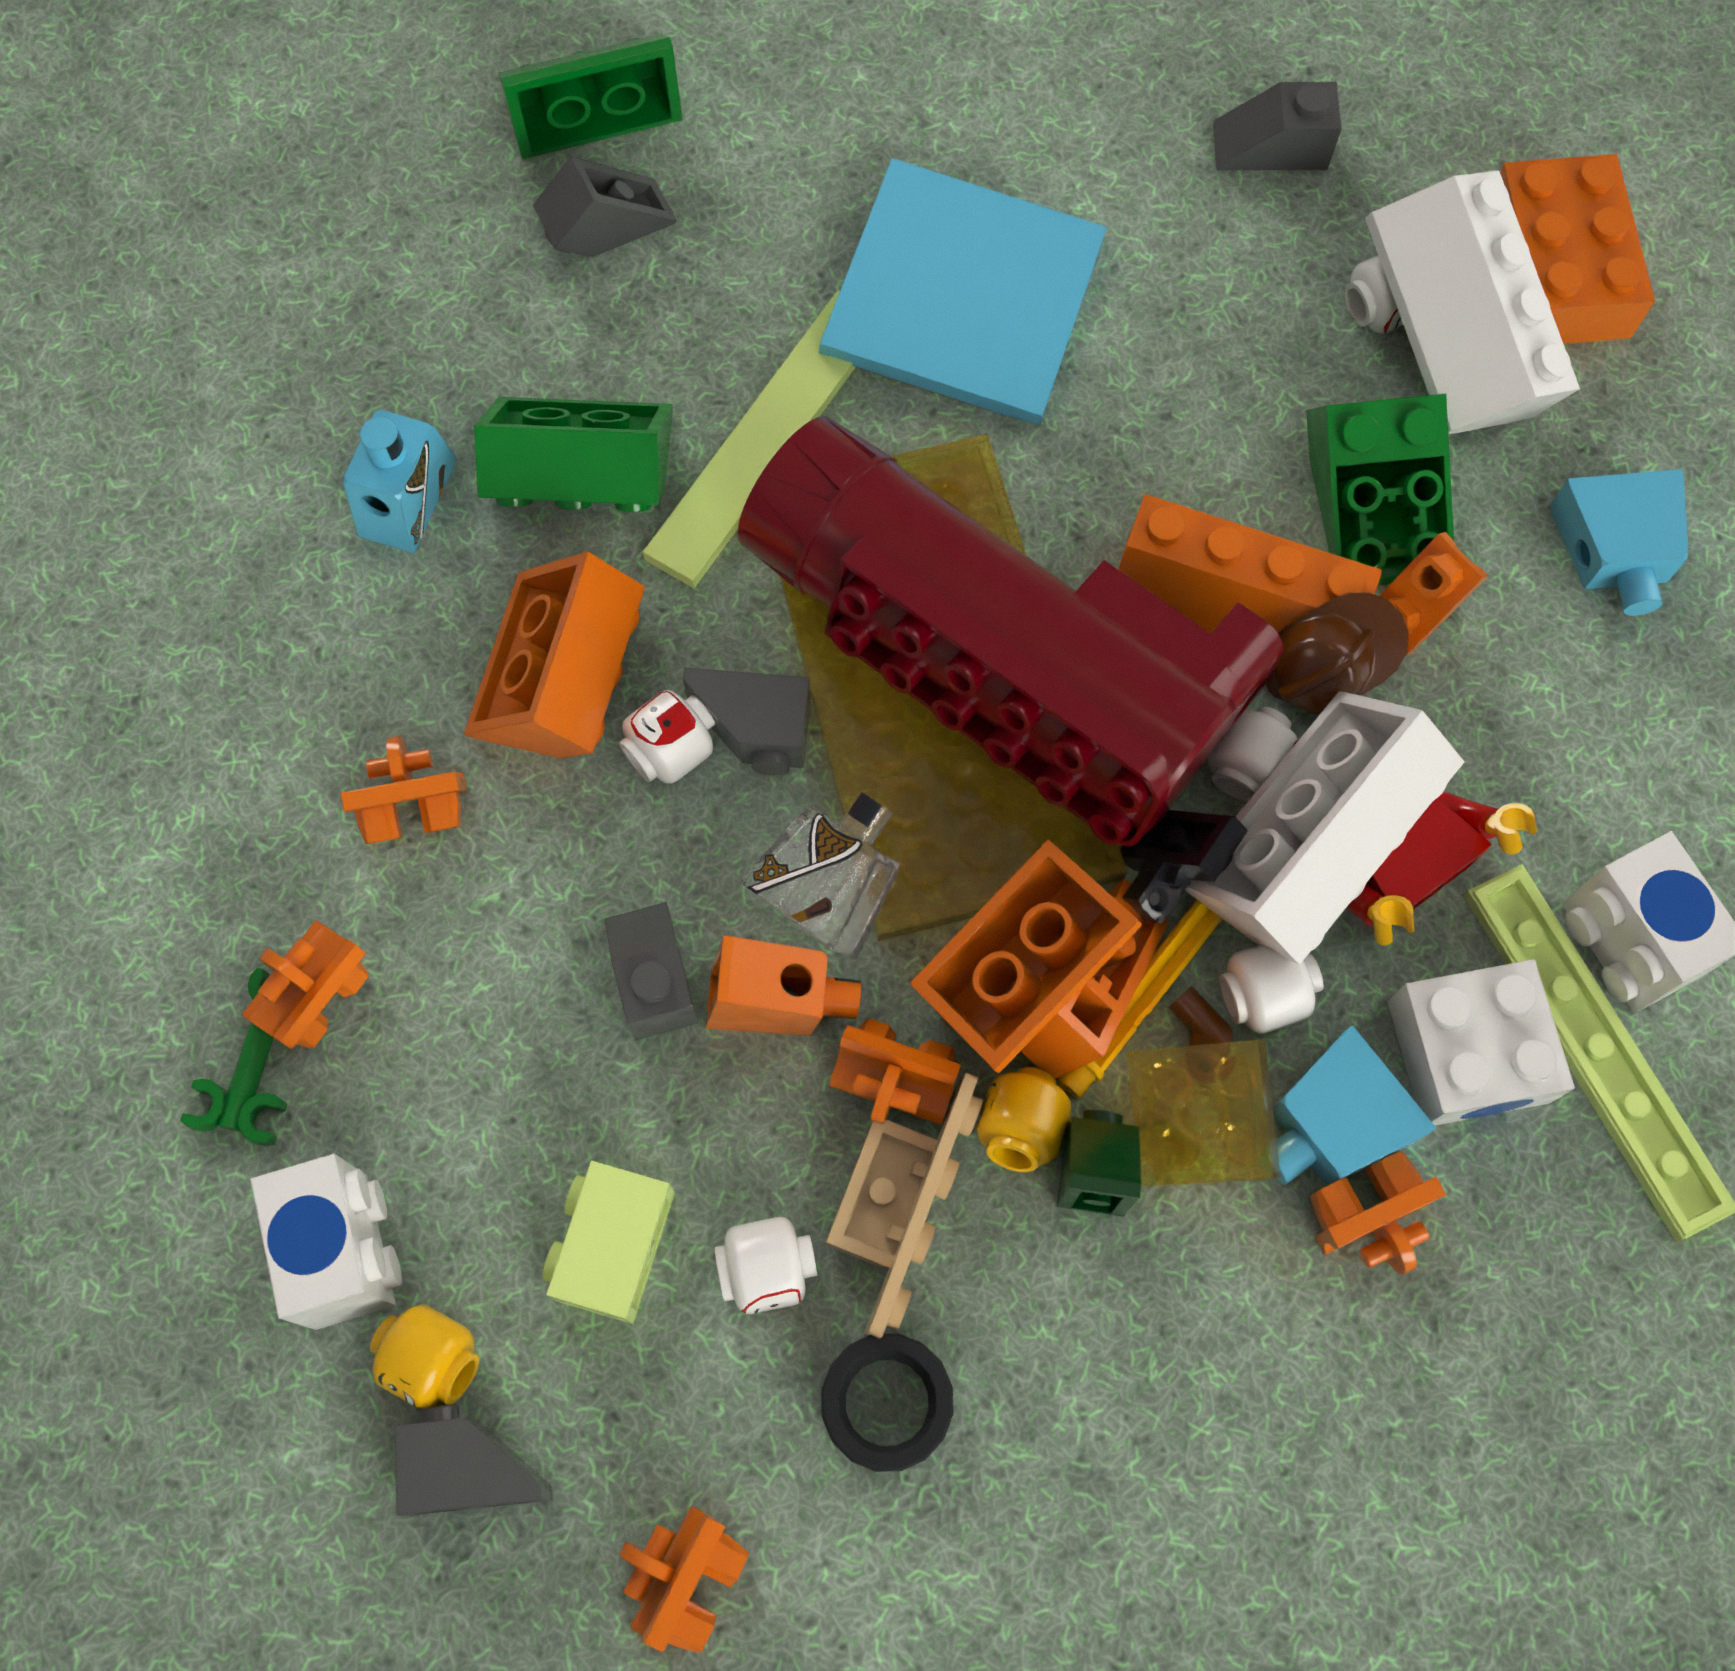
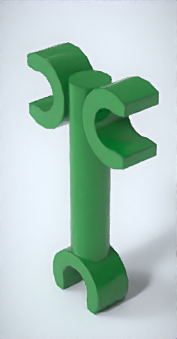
[180,968,288,1146]

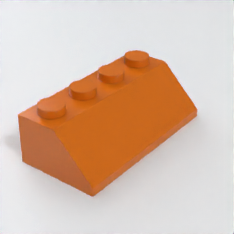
[1118,494,1382,634]

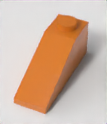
[1021,879,1169,1079]

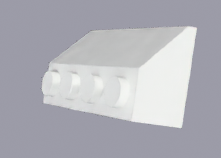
[1365,170,1580,435]
[1185,691,1464,965]

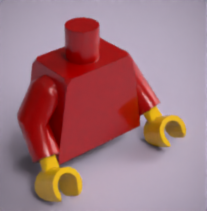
[1345,791,1538,946]

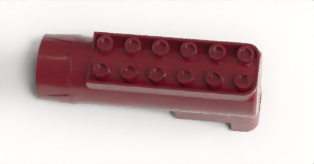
[738,416,1283,846]

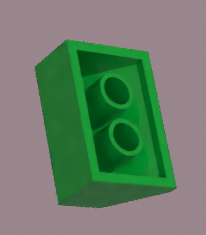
[498,33,683,160]
[474,397,673,512]

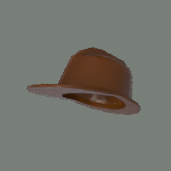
[1266,593,1409,714]

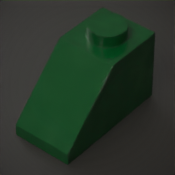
[1057,1110,1141,1217]

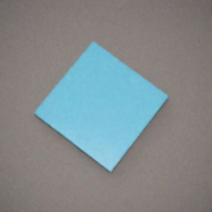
[819,158,1107,425]

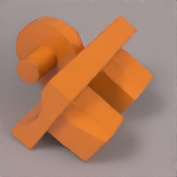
[1380,532,1489,656]
[340,735,467,844]
[241,920,369,1050]
[829,1018,961,1125]
[1309,1150,1446,1275]
[619,1505,749,1653]

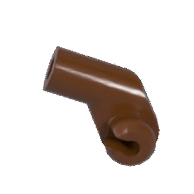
[1168,985,1233,1083]

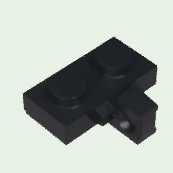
[1116,810,1248,924]

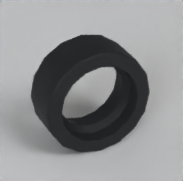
[821,1333,954,1472]

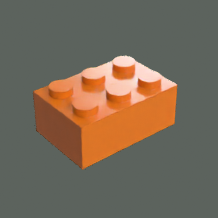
[1499,154,1655,344]

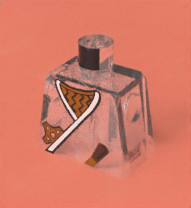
[740,791,899,959]

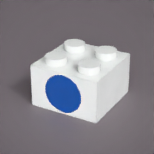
[1562,831,1735,1014]
[1387,959,1575,1125]
[251,1154,402,1330]

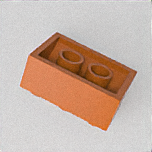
[463,551,645,759]
[909,839,1142,1073]

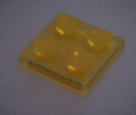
[1127,1039,1280,1186]

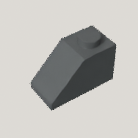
[1213,82,1342,170]
[533,156,677,257]
[683,667,811,775]
[604,902,698,1041]
[395,1406,552,1516]

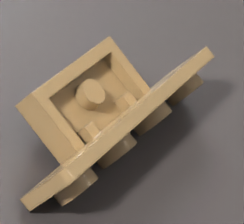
[825,1073,983,1338]

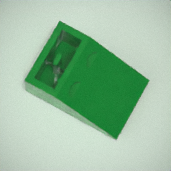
[1306,394,1454,585]

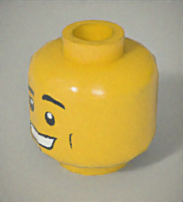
[976,1067,1071,1172]
[370,1304,479,1409]

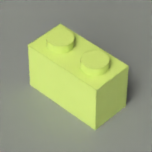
[542,1160,675,1324]

